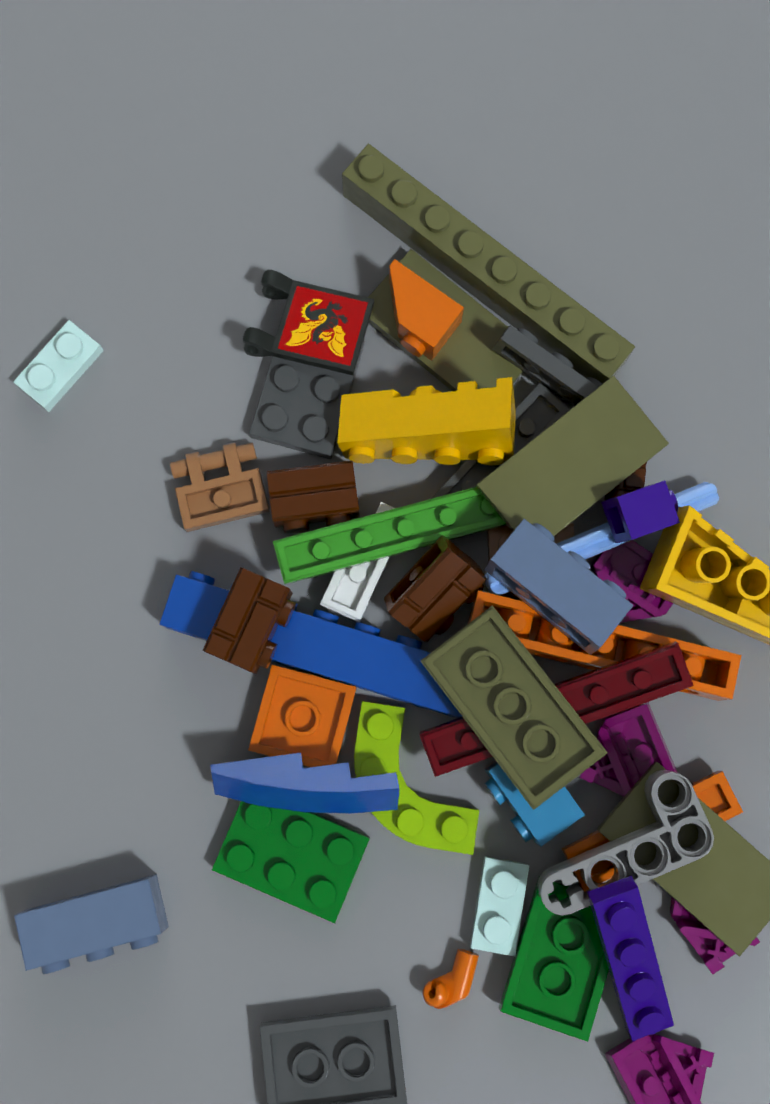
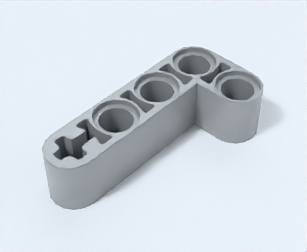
[537,770,714,916]

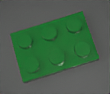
[212,801,370,923]
[499,876,609,1042]

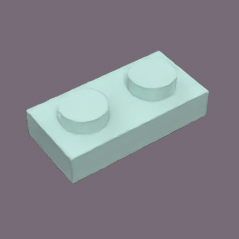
[13,320,104,412]
[469,856,529,957]

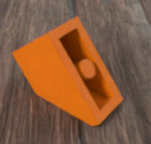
[389,259,464,361]

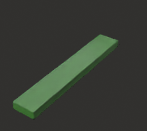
[273,487,507,585]

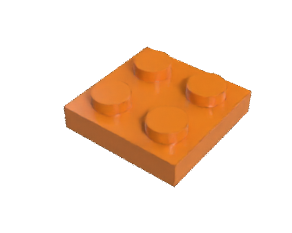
[248,665,357,767]

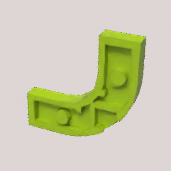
[354,701,479,855]

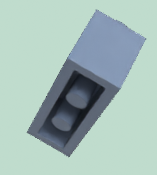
[484,519,633,655]
[14,874,169,974]

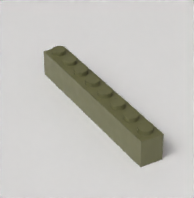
[342,143,636,383]

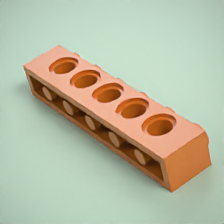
[468,590,742,701]

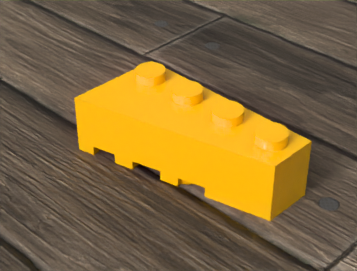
[337,377,516,465]
[639,505,770,645]

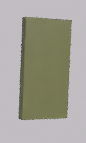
[368,249,524,391]
[476,376,669,536]
[421,605,608,810]
[597,761,770,956]

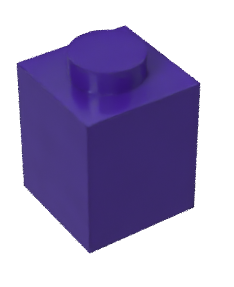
[601,480,680,543]

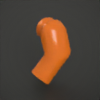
[423,949,479,1009]

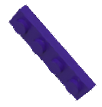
[587,876,674,1041]

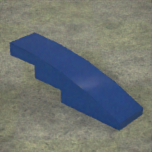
[210,753,399,814]

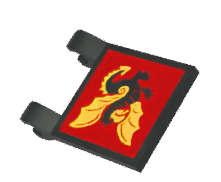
[243,270,374,376]

